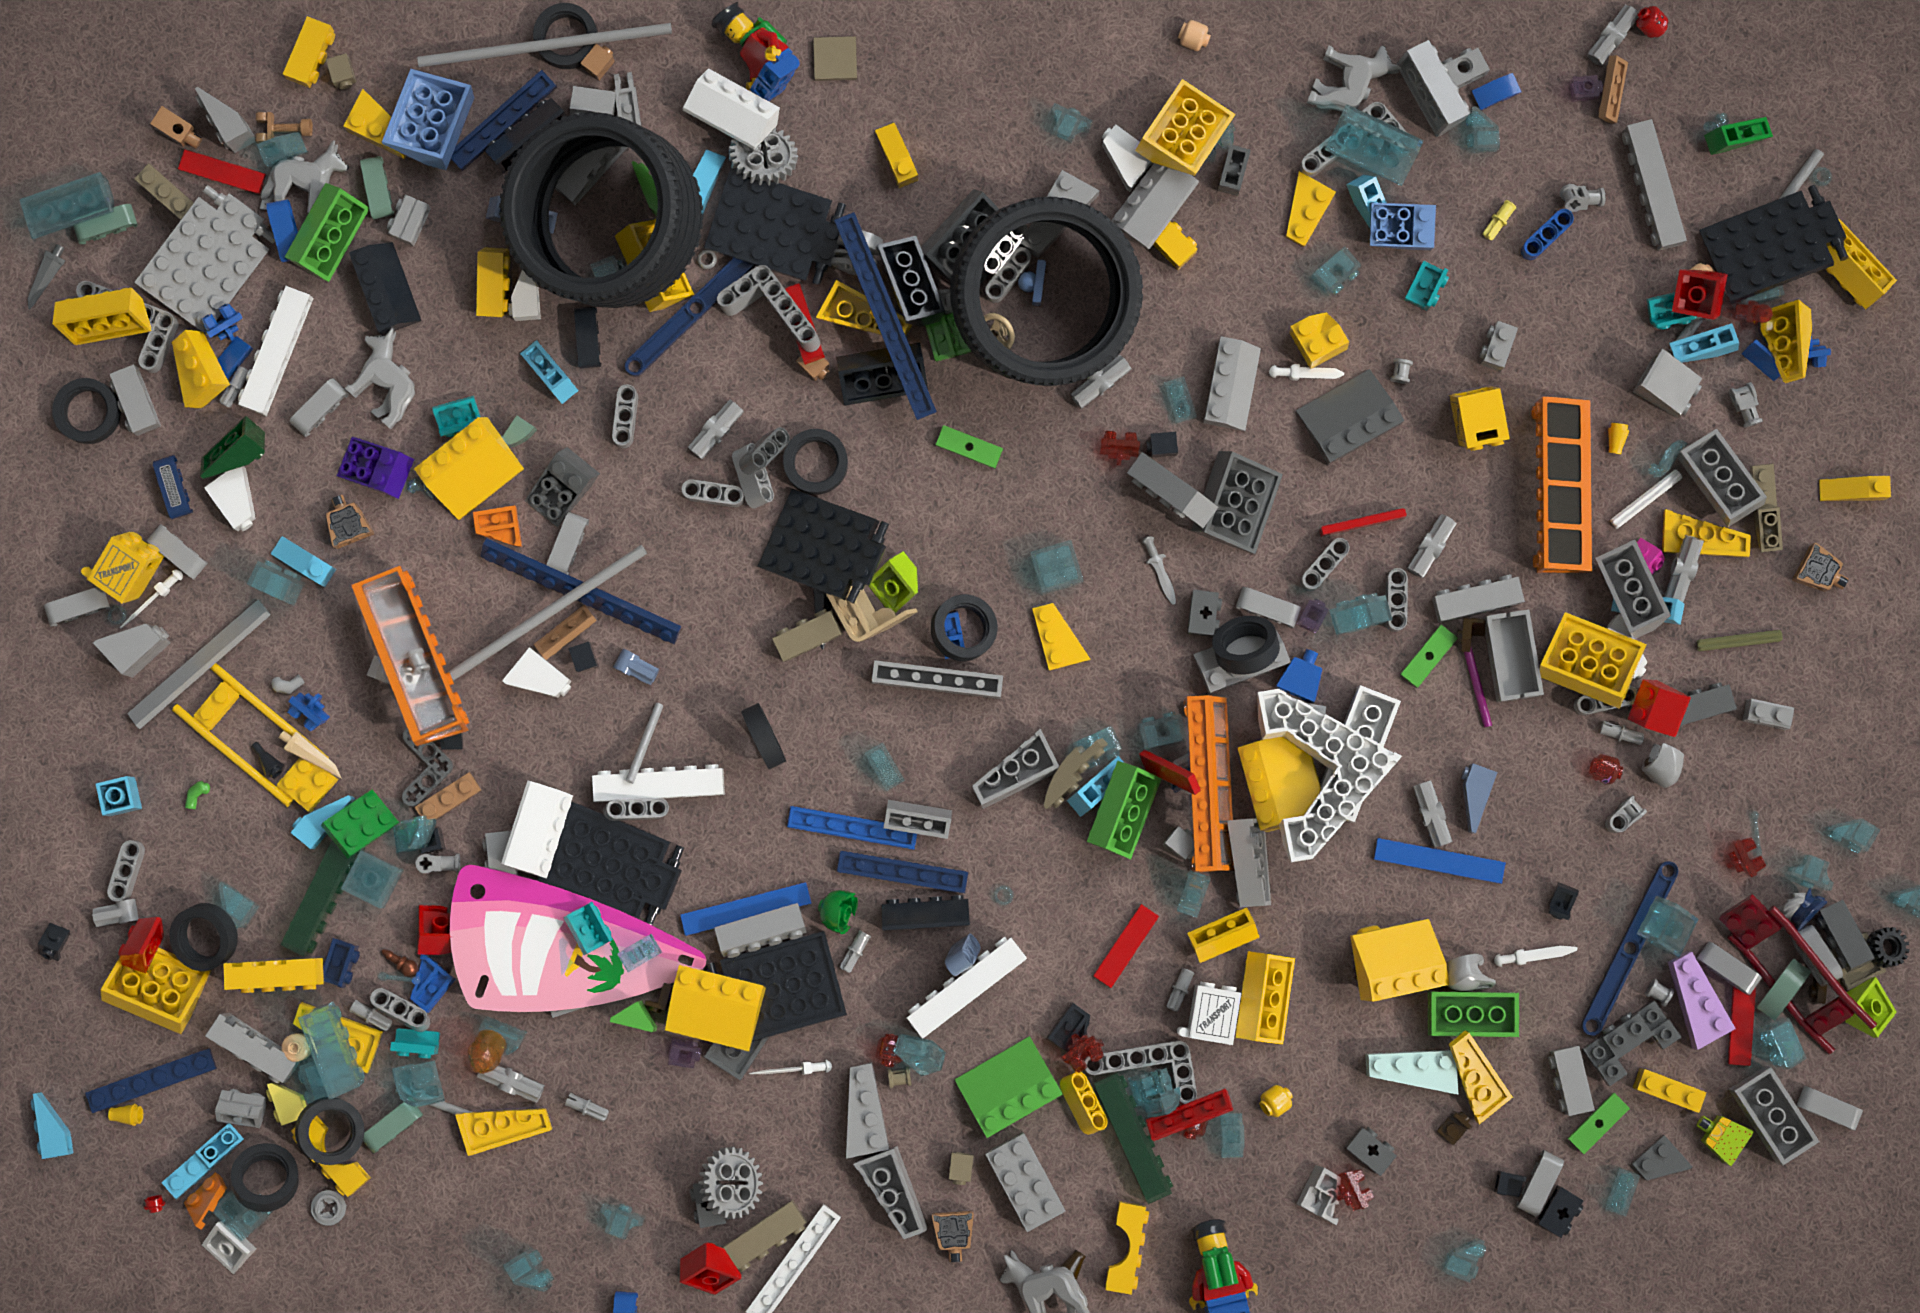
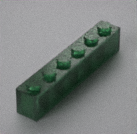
[280,840,365,956]
[1093,1072,1174,1204]

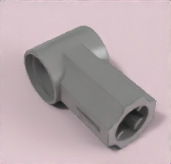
[92,899,139,927]

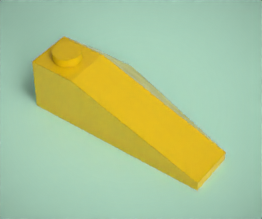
[1760,299,1812,383]

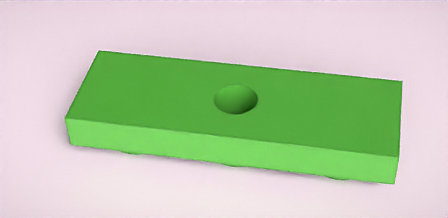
[936,425,1003,469]
[1400,625,1458,688]
[1567,1092,1630,1154]

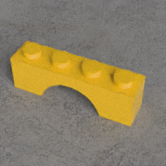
[291,1115,371,1197]
[1105,1201,1149,1295]

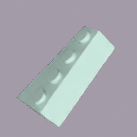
[1365,1050,1458,1094]

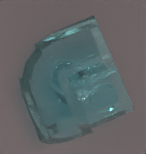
[392,1060,445,1107]
[1128,1068,1181,1117]

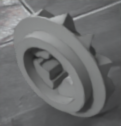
[311,1190,347,1225]

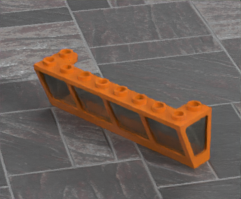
[1532,397,1592,573]

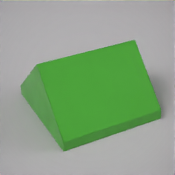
[610,1000,657,1032]

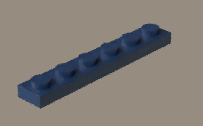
[451,70,557,171]
[837,851,968,893]
[85,1048,217,1113]

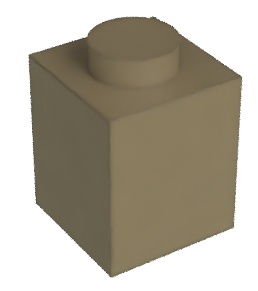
[326,54,357,90]
[949,1152,974,1185]

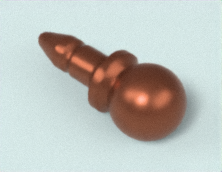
[381,949,418,977]

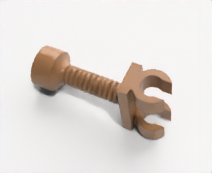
[255,112,313,144]

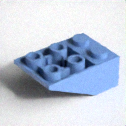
[1370,203,1436,250]

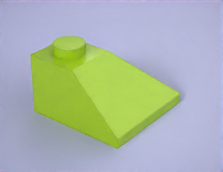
[869,551,918,613]
[1845,977,1896,1038]

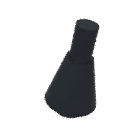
[251,742,284,778]

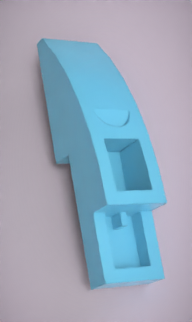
[161,1123,244,1199]

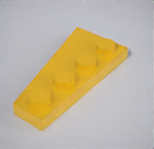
[1662,509,1750,557]
[293,1002,383,1073]
[1449,1030,1513,1125]
[455,1108,552,1156]

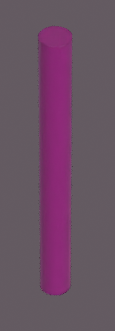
[1464,648,1492,728]

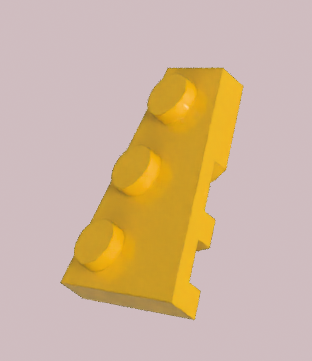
[1286,171,1336,247]
[1032,603,1091,671]

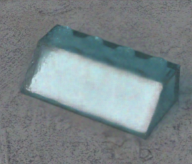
[1325,104,1424,186]
[19,172,114,240]
[298,1001,365,1100]

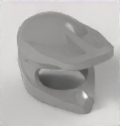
[1447,954,1496,992]

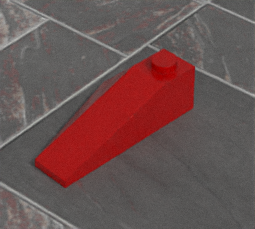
[417,905,452,955]

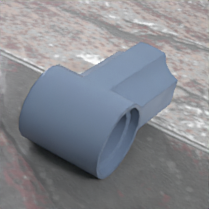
[613,648,659,685]

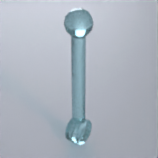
[1750,811,1762,856]
[379,972,421,985]

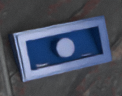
[217,336,253,380]
[1742,340,1780,381]

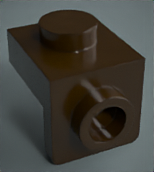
[1458,618,1485,652]
[1808,976,1840,1004]
[644,983,673,1013]

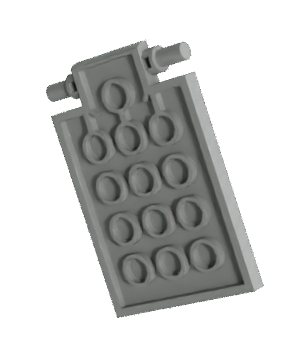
[134,185,275,332]

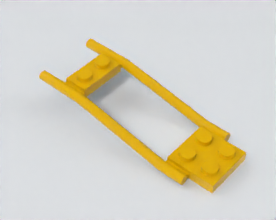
[172,663,339,813]

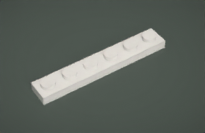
[746,1204,841,1313]

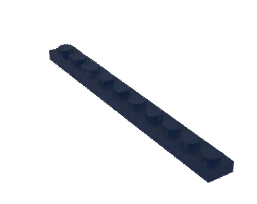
[834,212,937,420]
[480,538,681,645]

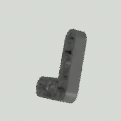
[402,728,454,807]

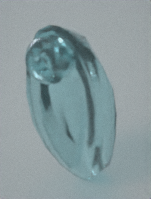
[1648,440,1688,478]

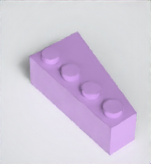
[1668,952,1736,1050]

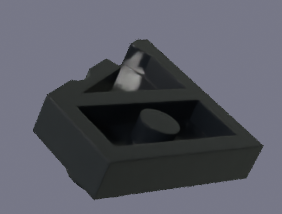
[1047,1002,1091,1062]

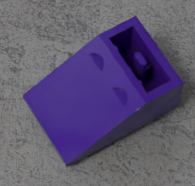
[336,437,414,499]

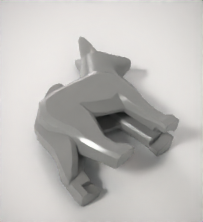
[1307,46,1402,112]
[260,140,349,213]
[345,328,415,429]
[1000,1250,1089,1313]

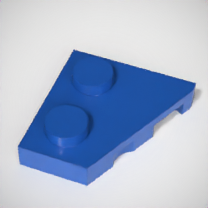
[410,954,456,1013]

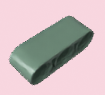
[360,156,394,219]
[72,204,138,244]
[363,1098,423,1154]

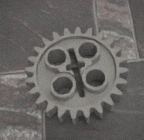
[728,127,798,186]
[698,1147,763,1219]

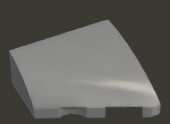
[1296,1165,1341,1225]

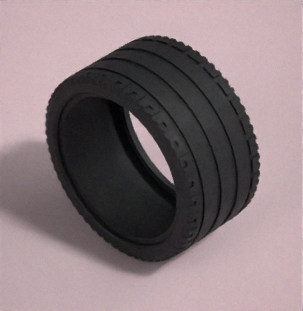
[499,112,704,308]
[950,196,1143,386]

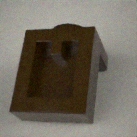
[1436,1111,1472,1146]

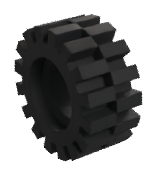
[1866,927,1910,968]

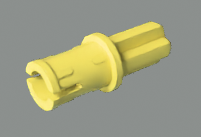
[1483,200,1516,241]

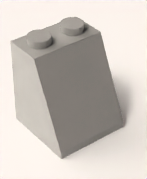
[1633,349,1702,418]
[93,623,171,678]

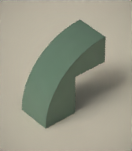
[500,416,537,448]
[1757,959,1812,1021]

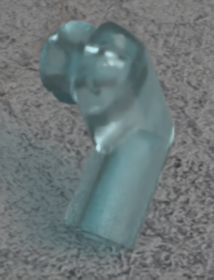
[1703,113,1729,132]
[407,478,436,500]

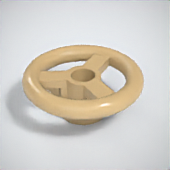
[984,313,1015,349]

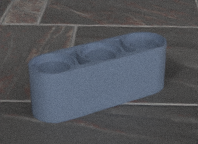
[945,934,981,976]

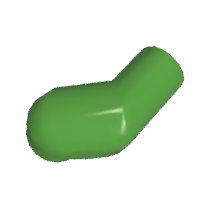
[185,781,210,809]

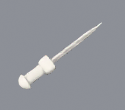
[1269,364,1344,381]
[120,569,183,629]
[1494,946,1577,967]
[749,1060,832,1075]

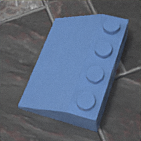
[382,69,474,170]

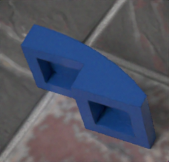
[1472,73,1522,110]
[944,611,965,659]

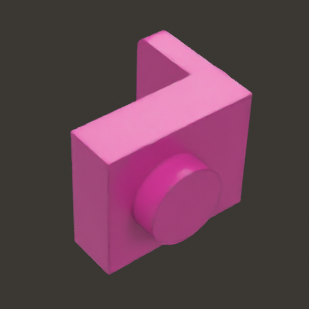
[1637,538,1665,575]

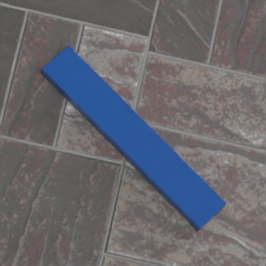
[787,806,917,850]
[1373,838,1506,884]
[680,882,811,936]

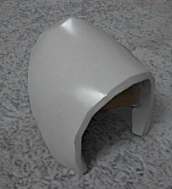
[1641,743,1684,788]

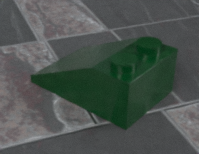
[200,416,265,479]

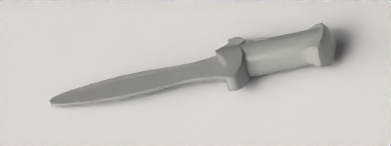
[1142,536,1176,605]

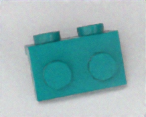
[1404,261,1449,311]
[1647,292,1697,329]
[432,395,481,437]
[563,902,613,956]
[390,1028,440,1058]

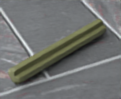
[1697,630,1783,651]

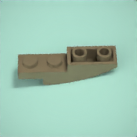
[1750,463,1783,552]
[1044,738,1108,809]

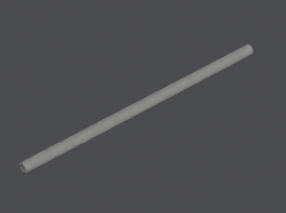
[417,23,672,67]
[1668,149,1824,355]
[427,545,647,694]

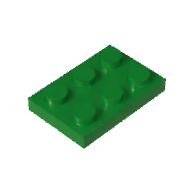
[321,789,399,859]

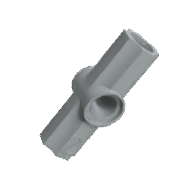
[1587,4,1638,66]
[1070,355,1132,409]
[688,399,744,460]
[1407,514,1457,578]
[1665,535,1704,602]
[1413,780,1452,848]
[477,1060,545,1103]

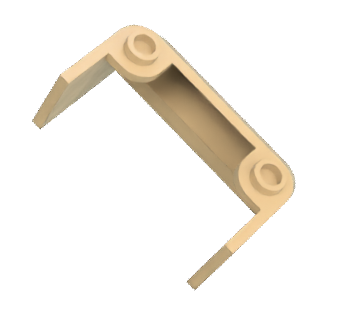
[826,586,918,642]

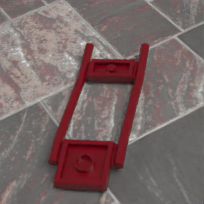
[1719,894,1877,1055]

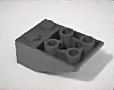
[525,447,600,527]

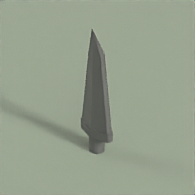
[27,244,65,309]

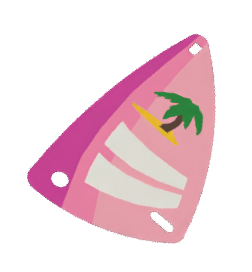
[450,865,706,1012]

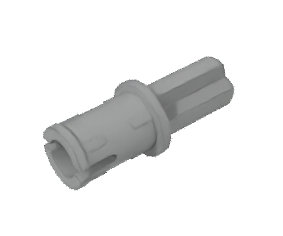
[219,366,249,408]
[1600,721,1644,745]
[840,930,871,973]
[1167,968,1195,1012]
[349,1000,392,1031]
[565,1093,609,1122]

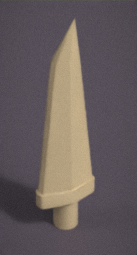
[279,731,342,779]

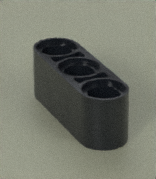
[574,306,602,369]

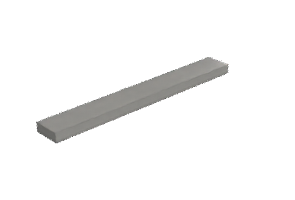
[128,600,270,729]

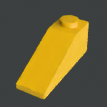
[875,123,919,188]
[1819,476,1891,501]

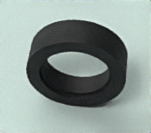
[533,3,598,70]
[52,378,121,444]
[783,429,848,495]
[930,594,998,661]
[1212,616,1280,675]
[741,703,786,770]
[169,903,238,971]
[295,1097,364,1165]
[231,1143,299,1212]

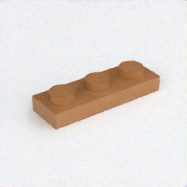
[1598,55,1628,124]
[534,605,597,660]
[415,772,482,825]

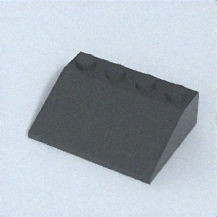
[921,189,1017,284]
[1296,369,1405,466]
[1191,451,1283,554]

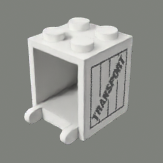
[1177,982,1241,1045]

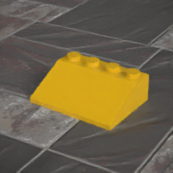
[1135,79,1235,176]
[414,417,524,520]
[1540,612,1647,709]
[1238,737,1321,832]
[1350,919,1449,1002]
[101,948,211,1034]
[665,965,766,1051]

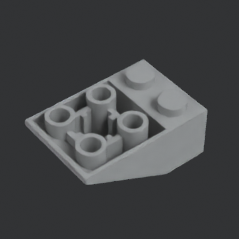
[195,87,255,153]

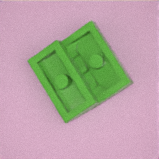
[925,313,971,362]

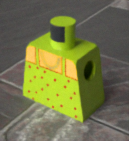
[1696,1115,1754,1166]

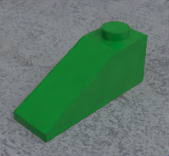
[1704,117,1773,155]

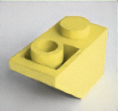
[266,1082,307,1126]

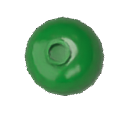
[818,890,858,934]

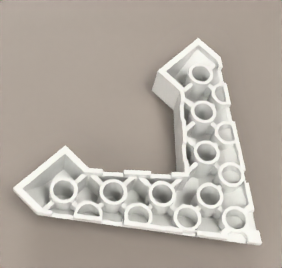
[1257,689,1402,863]

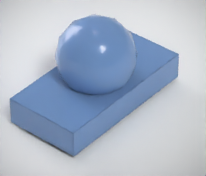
[1018,260,1046,306]

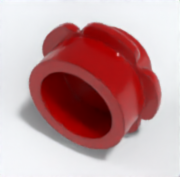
[144,1195,165,1213]

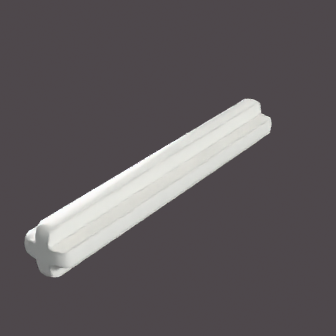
[1610,470,1682,528]

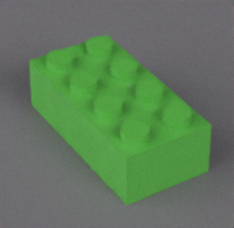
[285,183,370,282]
[1087,761,1161,859]
[1428,991,1519,1037]

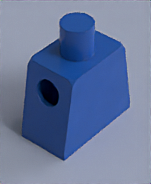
[1275,649,1322,703]

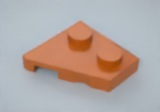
[473,505,522,547]
[184,1172,227,1230]

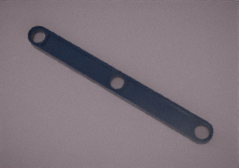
[625,258,755,377]
[1581,861,1679,1036]

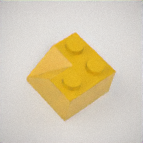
[1290,312,1349,369]

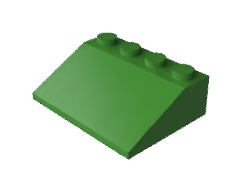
[955,1036,1063,1138]

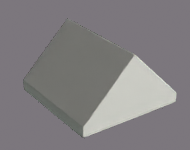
[202,1220,257,1274]

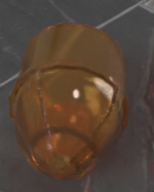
[467,1030,507,1074]

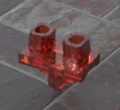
[1735,300,1773,326]
[1100,431,1140,466]
[1726,837,1766,877]
[1061,1034,1104,1073]
[1336,1169,1374,1211]

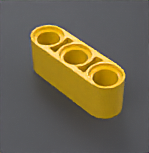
[1060,1071,1108,1135]

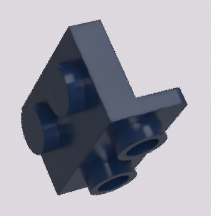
[323,938,360,988]

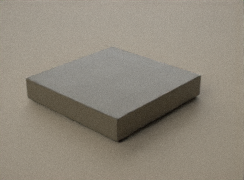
[814,37,857,81]
[1830,932,1886,991]

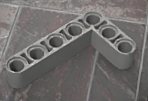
[1300,102,1414,177]
[717,265,820,352]
[76,281,179,373]
[1083,1040,1197,1104]

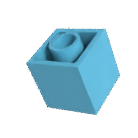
[96,776,142,816]

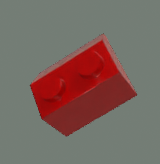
[1672,269,1728,320]
[1628,679,1691,737]
[118,917,164,974]
[680,1242,741,1295]

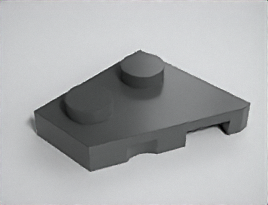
[1631,1135,1693,1180]

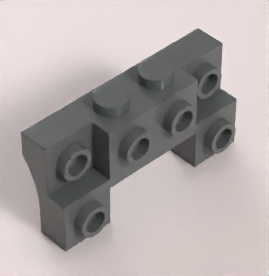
[1582,1001,1681,1086]

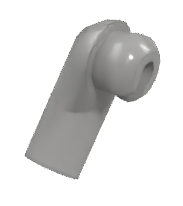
[271,674,305,694]

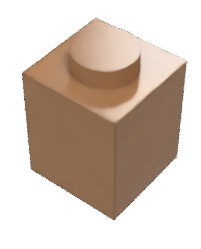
[581,44,615,81]
[796,356,830,381]

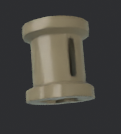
[888,1067,911,1089]

